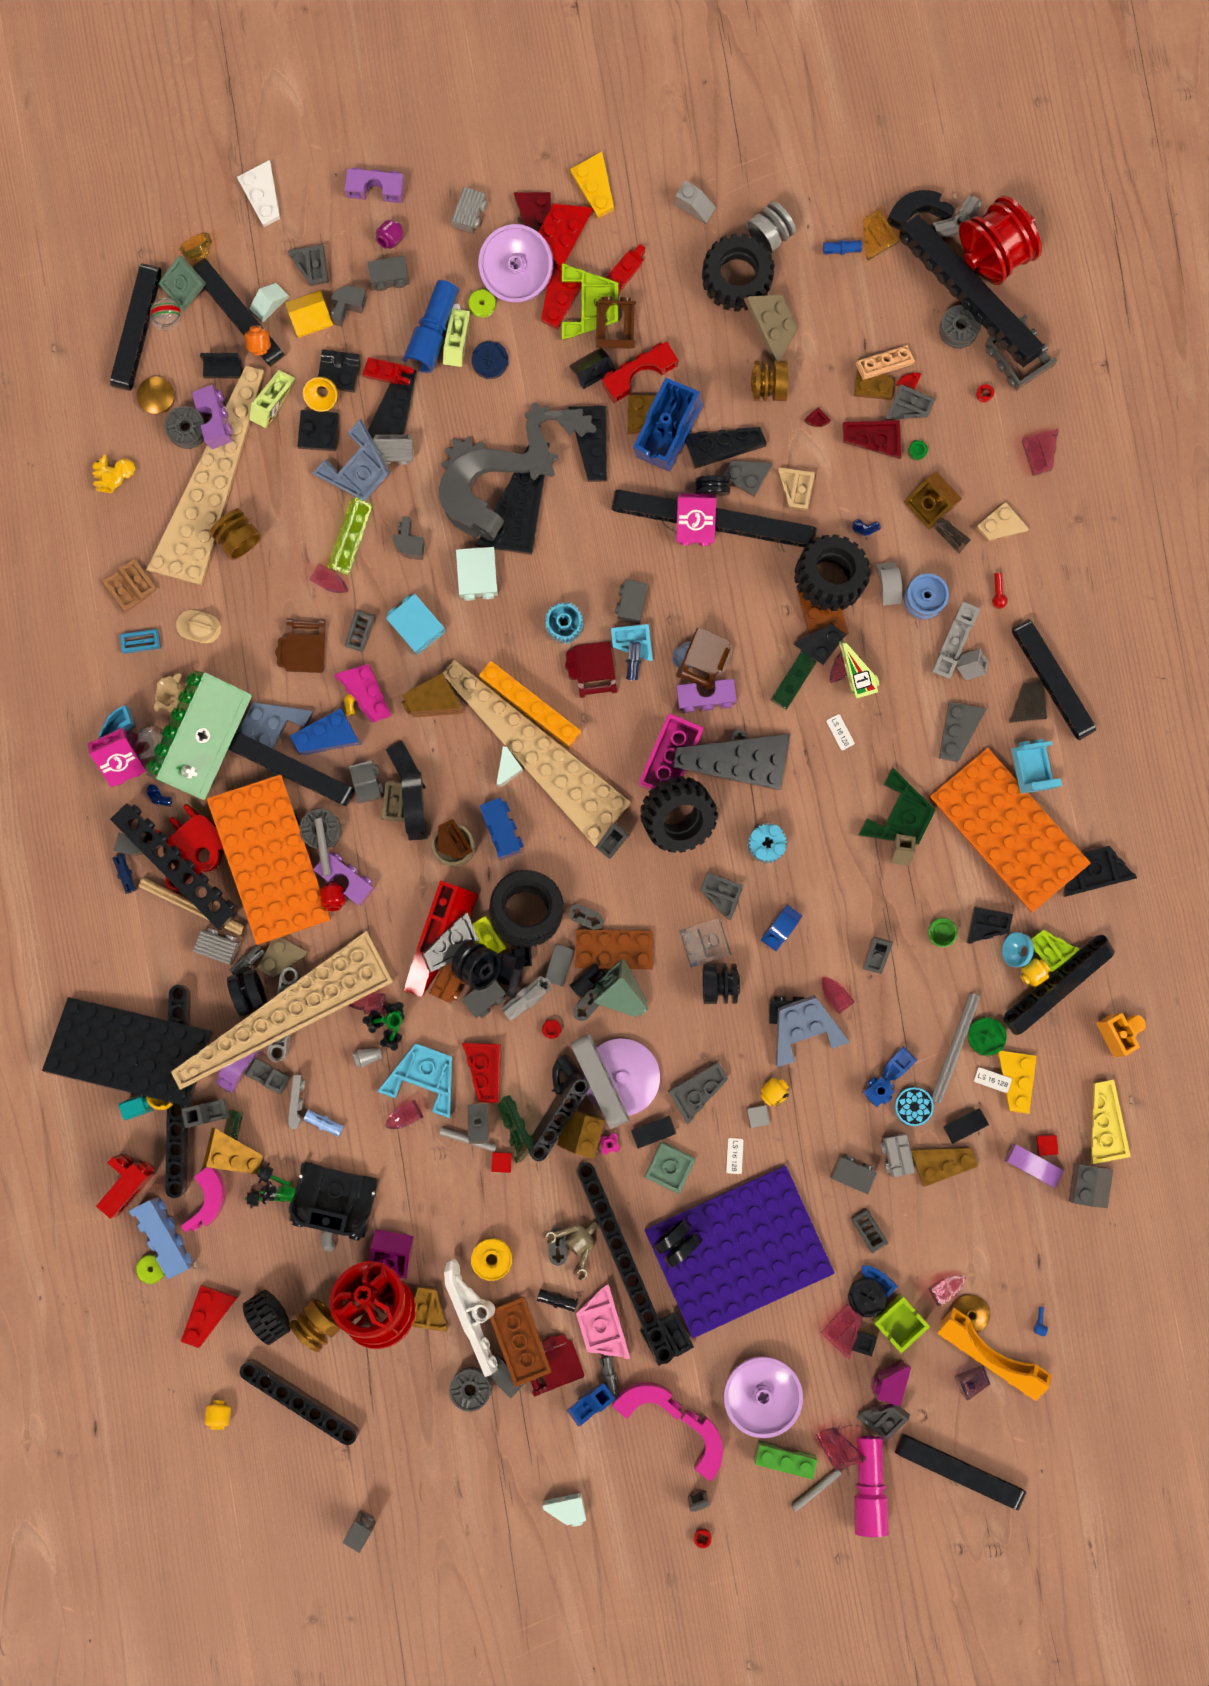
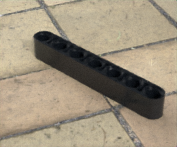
[192,257,285,367]
[110,263,162,391]
[1011,619,1096,741]
[228,731,355,807]
[1003,935,1115,1035]
[240,1359,359,1445]
[895,1434,1027,1511]

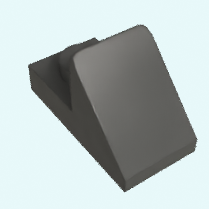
[863,936,893,974]

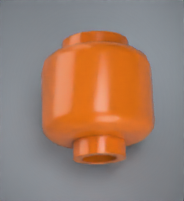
[244,325,271,356]

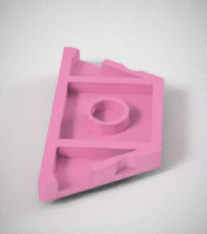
[576,1284,630,1359]

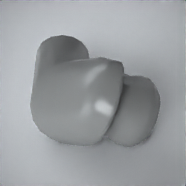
[321,1231,336,1252]

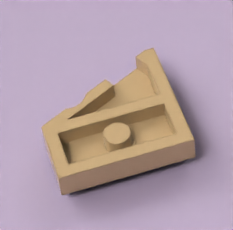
[778,468,815,511]
[976,502,1029,542]

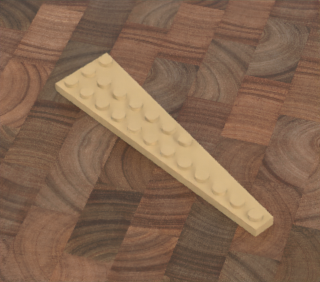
[147,366,265,586]
[443,660,631,847]
[171,931,393,1090]

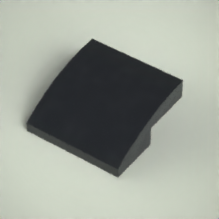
[639,1312,694,1366]

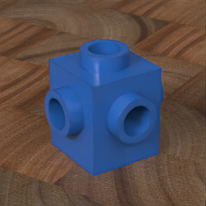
[862,1076,894,1107]

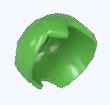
[928,918,958,947]

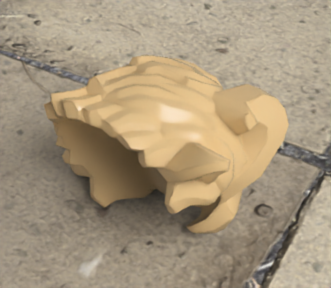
[154,673,188,712]

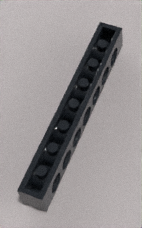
[110,803,238,930]

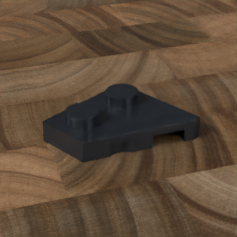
[793,623,846,665]
[967,906,1013,944]

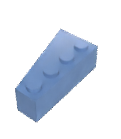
[129,1196,193,1279]

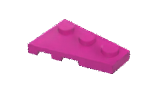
[334,664,391,723]

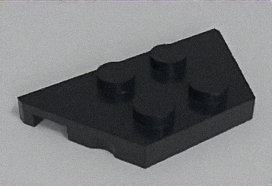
[1063,846,1137,897]

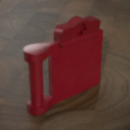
[565,641,618,698]
[531,1333,585,1397]

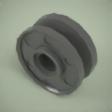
[939,305,981,349]
[165,406,206,449]
[300,809,342,850]
[449,1367,492,1412]

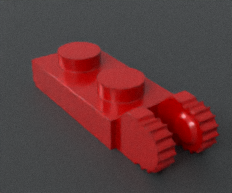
[362,357,414,385]

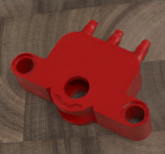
[156,804,224,891]

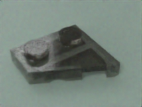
[933,517,971,553]
[1009,681,1047,723]

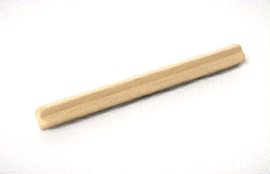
[139,878,245,935]

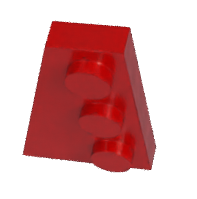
[462,1043,501,1103]
[181,1285,238,1348]

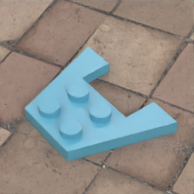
[377,1043,452,1118]

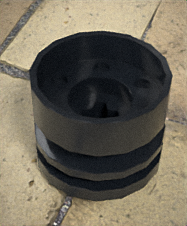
[702,964,740,1004]

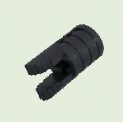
[570,963,606,998]

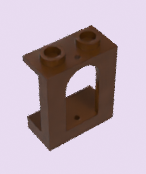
[595,297,636,349]

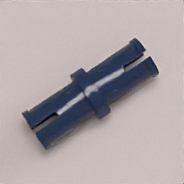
[112,854,137,894]

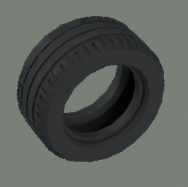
[489,870,564,947]

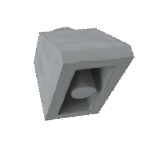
[675,180,716,224]

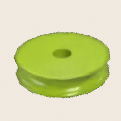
[468,289,496,318]
[136,1254,165,1284]

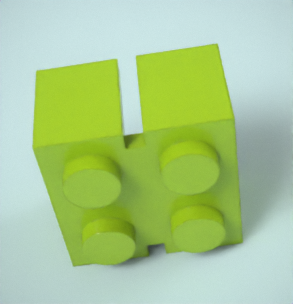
[872,1294,930,1354]

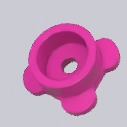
[599,1133,620,1155]

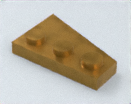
[203,1127,263,1174]
[911,1147,978,1187]

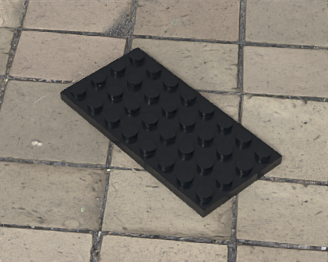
[42,997,213,1108]

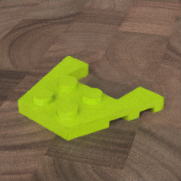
[562,264,618,340]

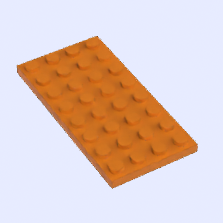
[929,748,1091,913]
[207,775,330,945]

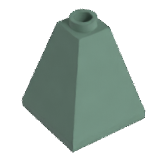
[594,959,648,1017]

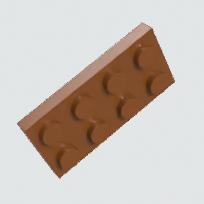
[575,930,653,970]
[490,1297,552,1387]

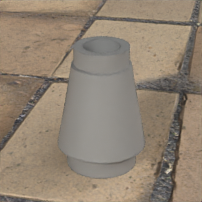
[352,1047,382,1068]

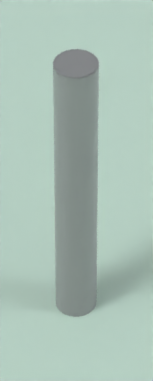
[314,818,331,876]
[439,1127,497,1152]
[791,1468,842,1512]

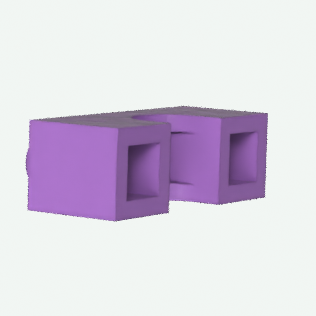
[345,167,405,203]
[192,385,233,449]
[676,679,736,713]
[313,852,375,906]

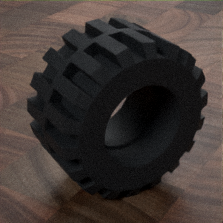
[242,1289,291,1345]

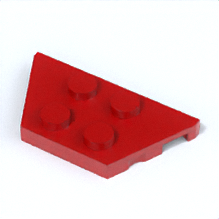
[538,204,593,271]

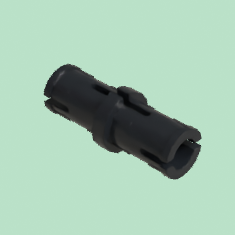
[537,1289,578,1312]

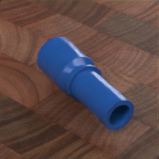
[403,280,459,373]

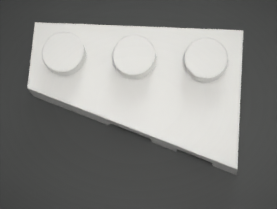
[237,160,280,227]

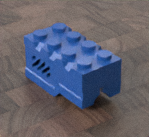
[633,377,703,472]

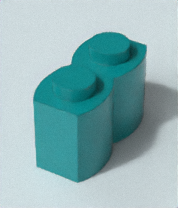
[118,1095,154,1121]

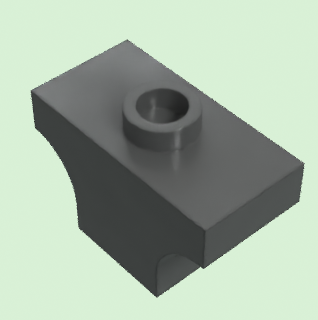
[468,1104,490,1144]

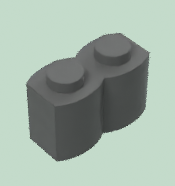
[349,761,384,804]

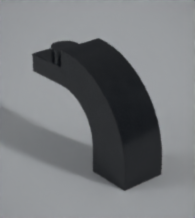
[886,190,955,230]
[402,772,428,841]

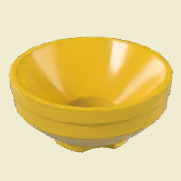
[303,377,338,412]

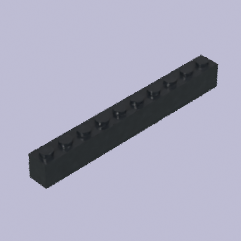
[899,214,1044,368]

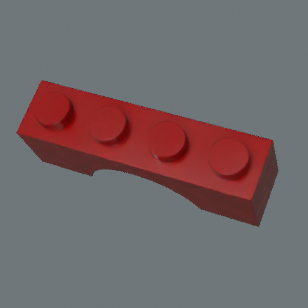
[602,341,678,404]

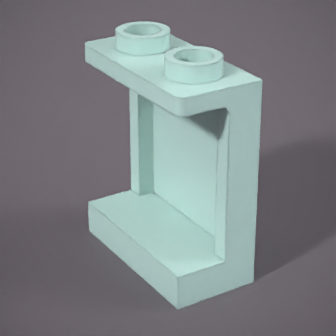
[456,547,498,601]

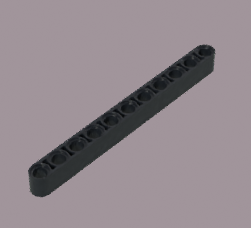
[611,490,817,548]
[165,985,190,1198]
[576,1162,673,1364]

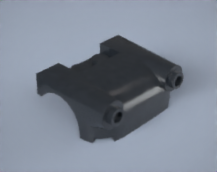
[289,1161,379,1241]

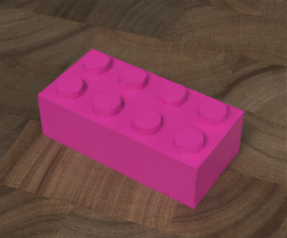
[638,713,704,791]

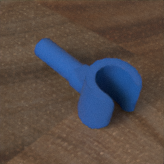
[1034,1307,1048,1336]

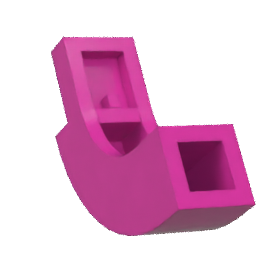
[181,1167,226,1232]
[612,1382,683,1420]
[681,1410,723,1482]

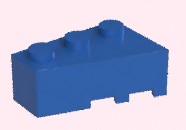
[290,708,361,755]
[479,797,524,861]

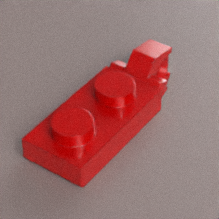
[606,244,646,294]

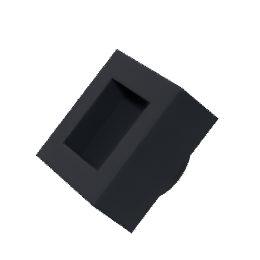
[852,1331,877,1357]

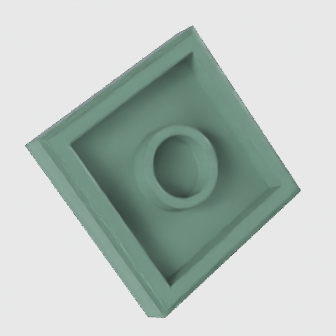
[158,256,206,311]
[644,1142,696,1194]

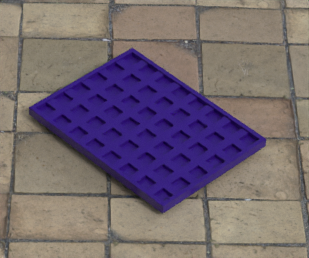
[644,1165,835,1338]

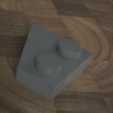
[723,461,772,497]
[700,873,743,920]
[856,1404,910,1441]

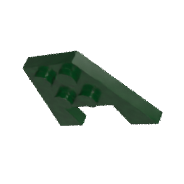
[858,767,936,845]

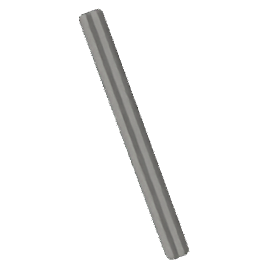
[931,993,980,1103]

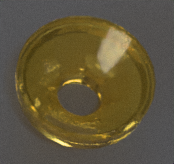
[179,232,212,261]

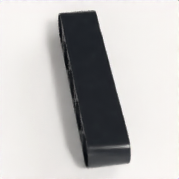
[526,1073,589,1162]

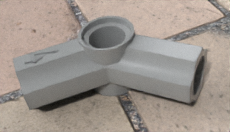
[932,196,982,239]
[501,976,551,1021]

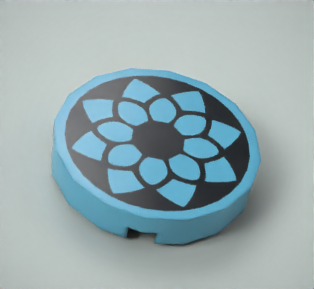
[894,1087,934,1126]

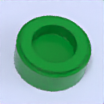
[908,440,928,461]

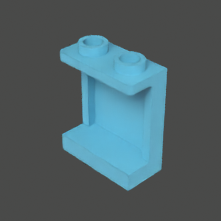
[386,594,446,655]
[1011,739,1062,794]

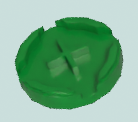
[967,1017,1007,1057]

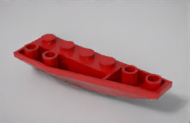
[404,880,478,997]

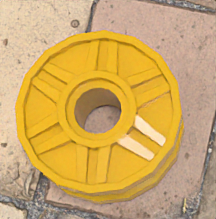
[471,1238,512,1281]

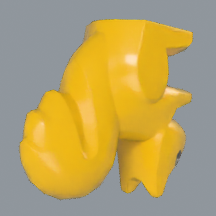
[92,455,135,494]

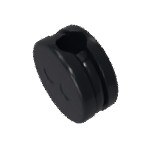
[695,475,730,497]

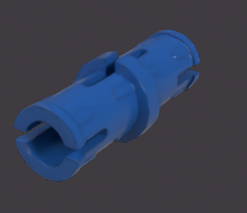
[823,239,862,255]

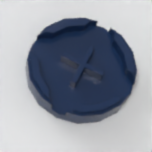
[471,341,509,379]

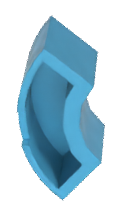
[98,705,136,739]

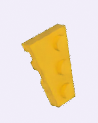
[997,1051,1036,1114]

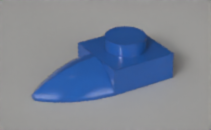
[883,1046,918,1081]
[861,1265,898,1297]

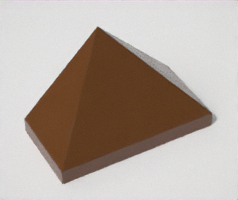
[438,819,473,859]

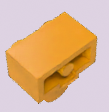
[1096,1013,1146,1057]

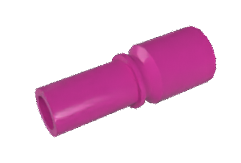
[854,1436,889,1537]

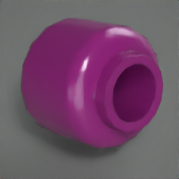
[376,220,403,249]

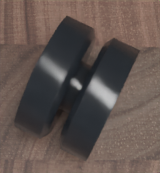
[451,940,501,990]
[227,968,267,1017]
[653,1218,703,1268]

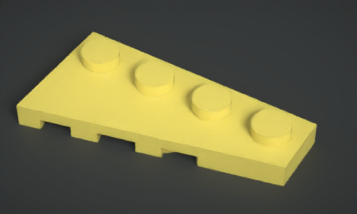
[1091,1080,1131,1164]

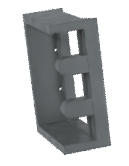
[985,315,1057,391]

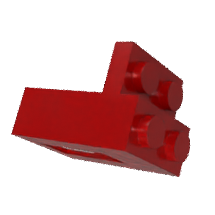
[96,1154,156,1219]

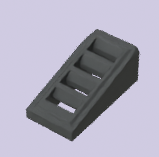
[345,609,375,652]
[851,1209,889,1254]
[688,1491,711,1512]

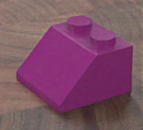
[369,1229,414,1279]
[871,1359,911,1406]

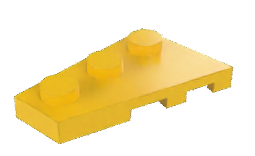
[570,152,614,219]

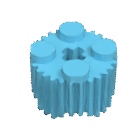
[545,602,583,644]
[747,823,787,864]

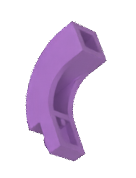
[216,1049,262,1094]

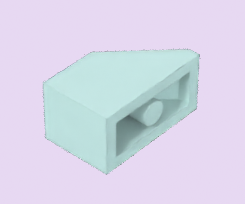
[542,1492,586,1527]

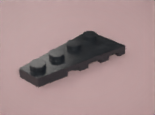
[368,370,417,439]

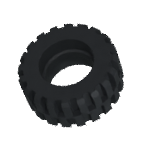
[702,233,775,311]
[794,534,871,611]
[640,776,718,853]

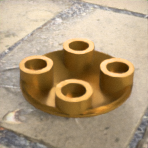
[137,377,174,414]

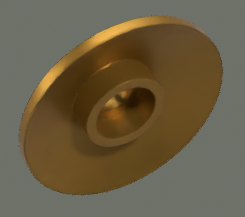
[951,1294,990,1333]

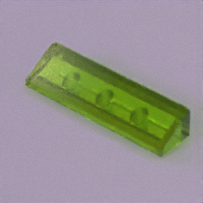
[327,498,373,576]

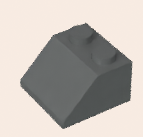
[1068,1163,1113,1208]

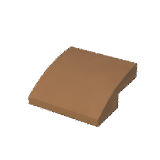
[102,559,156,613]

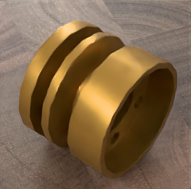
[751,361,788,401]
[209,509,261,560]
[289,1298,341,1352]

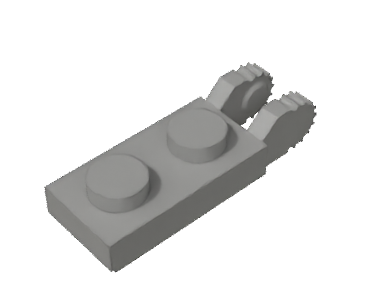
[288,1074,305,1129]

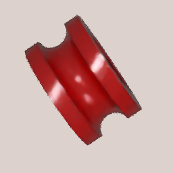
[976,384,994,403]
[694,1529,712,1549]

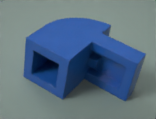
[761,904,803,951]
[567,1383,615,1426]

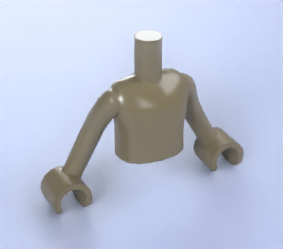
[542,1221,599,1280]

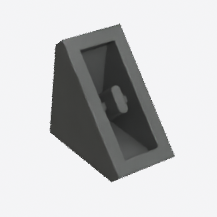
[596,822,630,859]

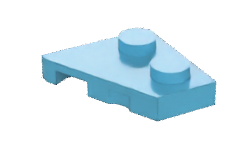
[611,624,653,661]

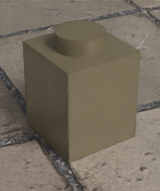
[891,834,916,866]

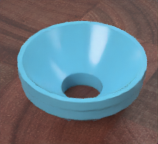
[1002,932,1034,968]

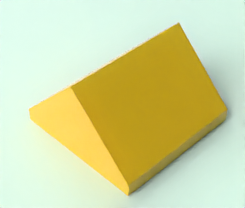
[286,290,333,338]

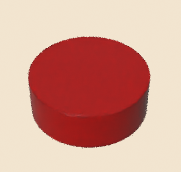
[542,1020,561,1039]

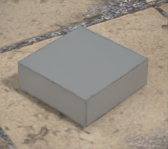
[747,1105,770,1128]

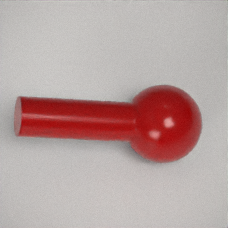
[992,572,1008,609]

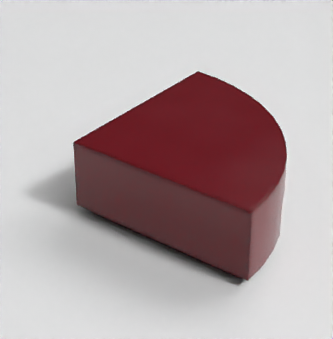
[804,407,831,427]

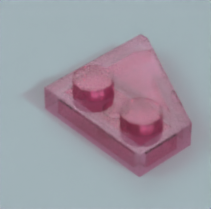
[821,1304,862,1360]
[816,1427,866,1470]

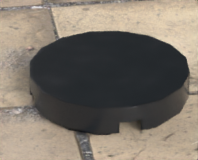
[848,1277,888,1318]

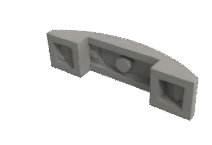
[932,602,980,679]

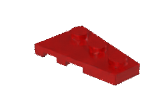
[541,264,582,330]

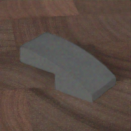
[245,1058,290,1095]
[489,1354,524,1399]

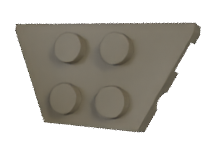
[743,294,797,363]

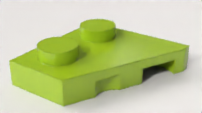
[1030,930,1080,973]

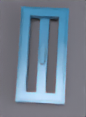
[119,629,161,654]

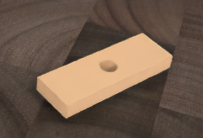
[856,345,915,380]

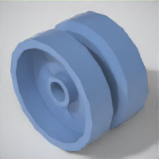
[903,573,949,620]

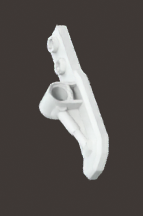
[444,1259,498,1377]

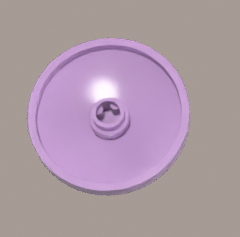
[478,224,554,303]
[583,1038,660,1116]
[724,1356,803,1438]

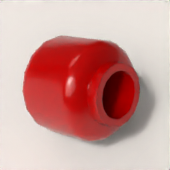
[320,882,346,912]

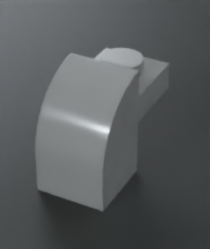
[876,562,902,606]

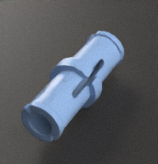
[303,1109,344,1137]

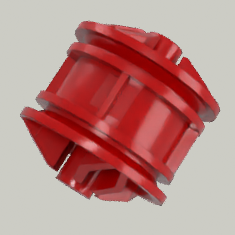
[959,195,1042,285]
[330,1261,416,1349]

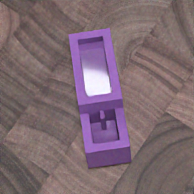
[1004,1144,1064,1188]

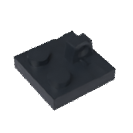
[318,349,360,393]
[297,410,339,451]

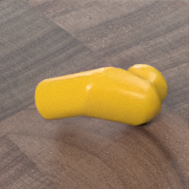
[344,693,356,716]

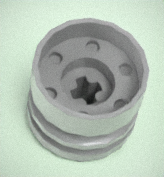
[746,201,796,253]

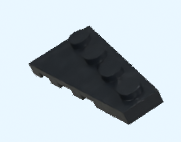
[568,406,607,482]
[685,427,766,469]

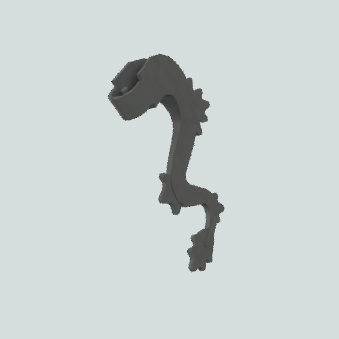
[439,403,596,541]

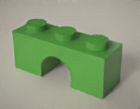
[753,1440,818,1480]

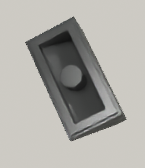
[545,944,574,987]

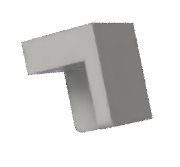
[957,649,989,680]

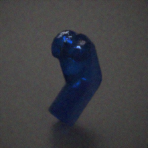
[852,519,881,536]
[147,784,172,807]

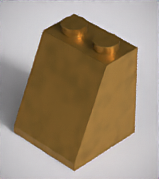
[401,673,463,717]
[557,1110,605,1159]

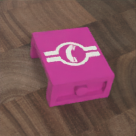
[676,493,716,546]
[88,727,146,787]

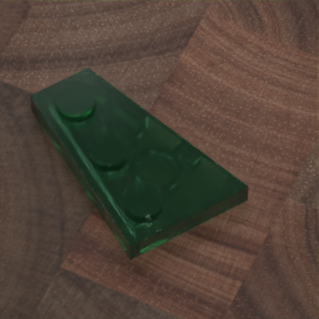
[498,1095,534,1163]

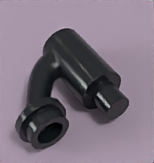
[551,1054,579,1095]

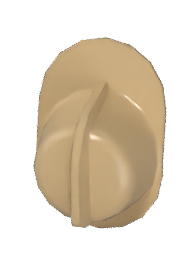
[176,610,221,644]

